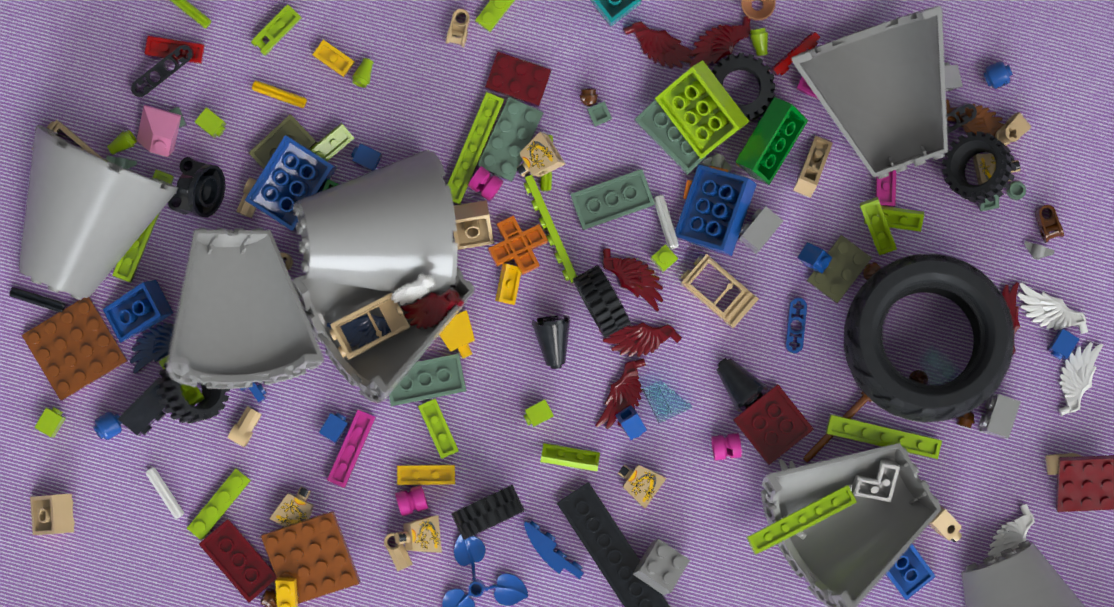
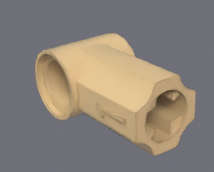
[236,177,257,218]
[227,406,262,447]
[384,533,413,571]

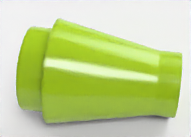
[749,28,768,56]
[352,58,374,88]
[107,130,137,155]

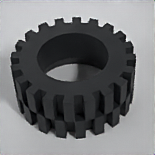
[712,53,775,121]
[942,131,1016,203]
[573,265,631,338]
[156,363,230,424]
[451,484,525,540]

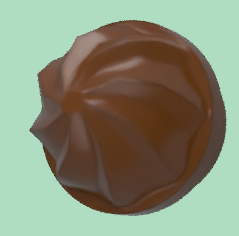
[579,88,598,106]
[863,262,881,280]
[909,370,928,384]
[956,411,975,428]
[260,590,277,607]

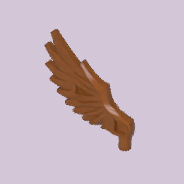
[946,99,1007,146]

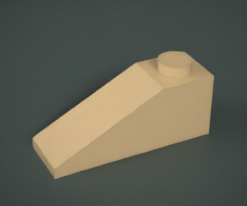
[793,135,833,198]

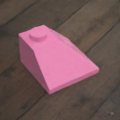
[137,105,181,157]

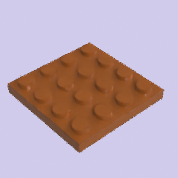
[22,297,128,401]
[261,510,361,604]

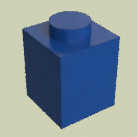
[351,143,382,171]
[797,242,832,274]
[1048,329,1079,360]
[615,405,647,440]
[319,412,349,443]

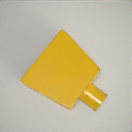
[439,310,475,359]

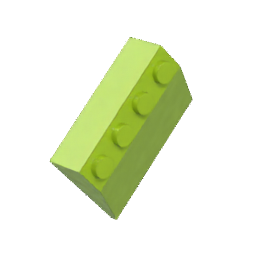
[655,60,750,159]

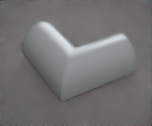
[852,459,900,502]

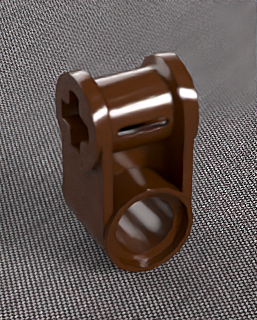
[1035,205,1064,243]

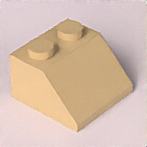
[453,200,494,250]
[30,494,75,535]

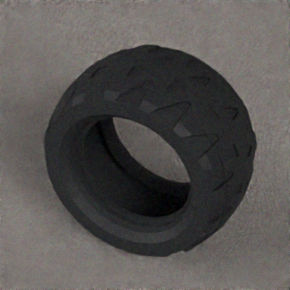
[844,254,1014,422]

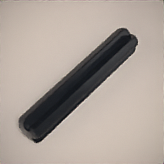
[9,287,66,312]

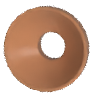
[741,0,776,21]

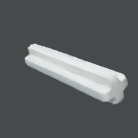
[654,195,679,249]
[146,467,184,519]

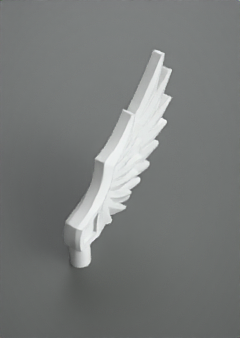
[391,274,435,305]
[1017,283,1088,334]
[1058,342,1103,416]
[987,504,1035,558]

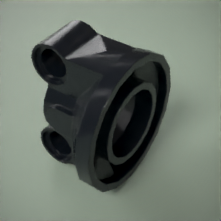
[168,157,226,218]

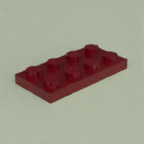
[199,519,277,603]

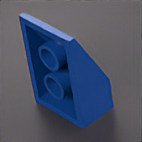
[103,280,173,343]
[885,544,936,600]

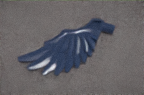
[326,313,410,349]
[130,323,175,374]

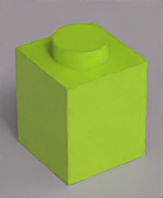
[195,107,226,139]
[650,244,678,273]
[523,399,554,427]
[34,407,66,438]

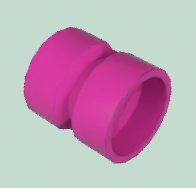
[468,166,504,201]
[711,433,742,461]
[395,485,428,517]

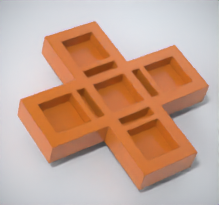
[488,216,548,275]

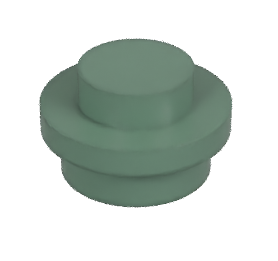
[1007,181,1026,200]

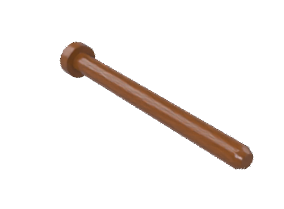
[803,391,872,462]

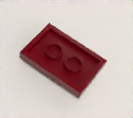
[485,52,552,106]

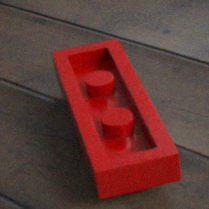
[770,32,821,76]
[144,36,205,64]

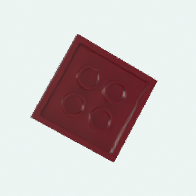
[733,384,814,465]
[1056,455,1114,512]

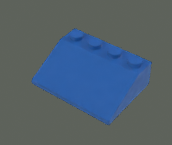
[245,135,337,232]
[675,164,757,256]

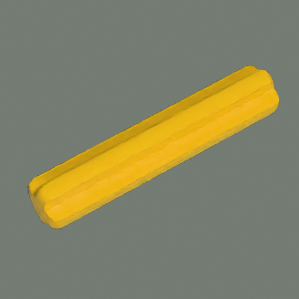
[252,80,307,108]

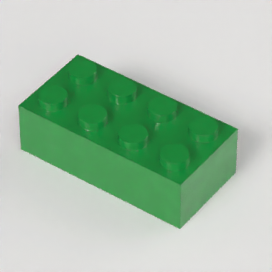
[736,97,808,185]

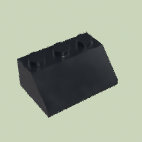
[118,377,166,436]

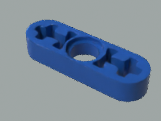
[785,298,807,354]

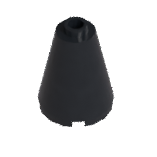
[532,315,570,369]
[717,358,768,412]

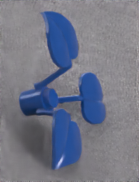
[442,534,528,607]

